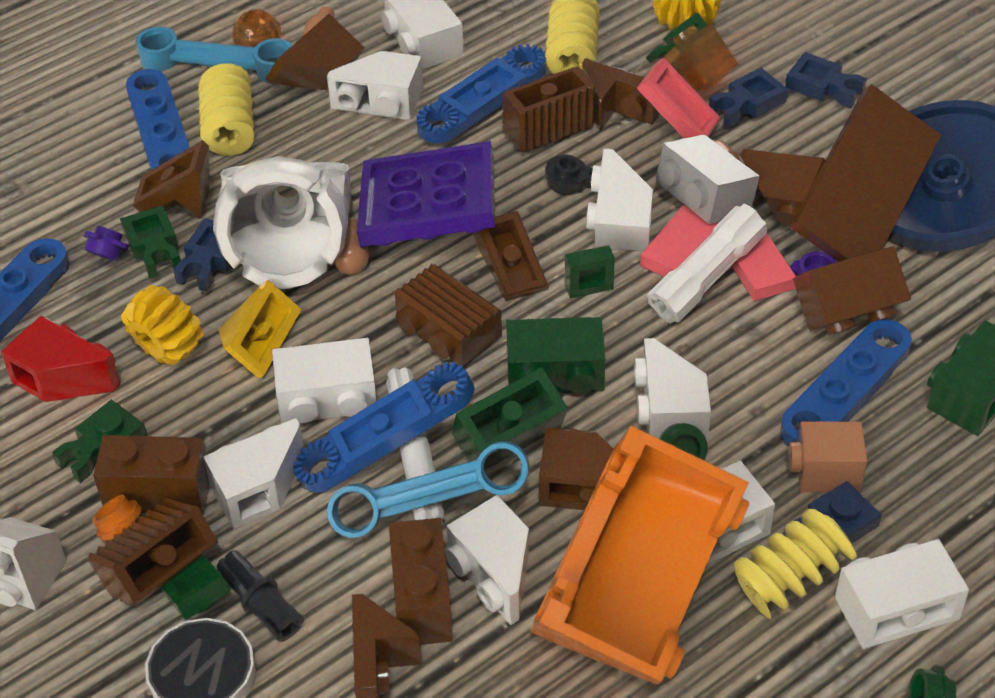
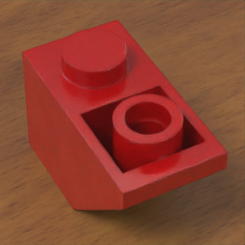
[1,316,120,402]

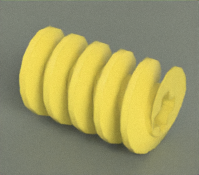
[545,0,600,74]
[198,64,254,156]
[734,509,857,619]

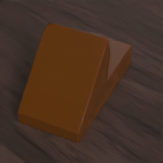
[582,58,660,130]
[132,140,209,219]
[352,594,422,698]

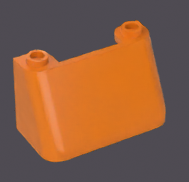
[530,425,749,684]

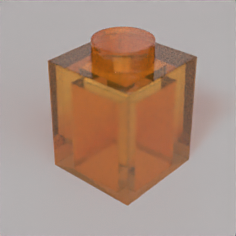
[664,23,739,93]

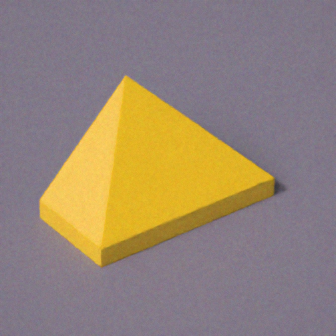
[218,280,302,379]

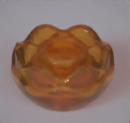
[232,9,282,47]

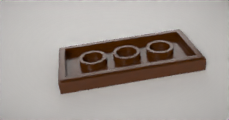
[789,84,941,262]

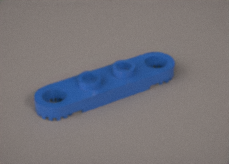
[416,44,547,143]
[126,69,190,170]
[0,238,69,341]
[780,319,912,446]
[293,362,474,492]

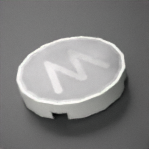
[145,618,256,698]

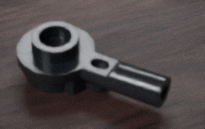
[545,155,593,194]

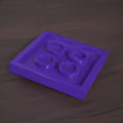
[356,141,495,247]

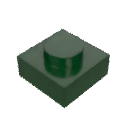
[565,245,615,299]
[161,555,231,621]

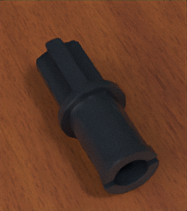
[217,550,304,642]

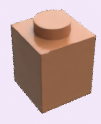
[788,422,867,493]

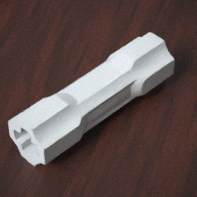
[647,204,767,324]

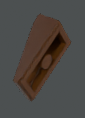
[474,211,549,302]

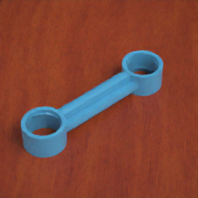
[136,27,292,83]
[327,441,530,538]

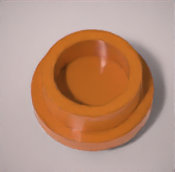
[92,494,142,542]

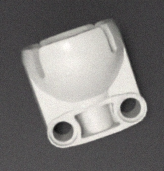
[213,156,352,289]

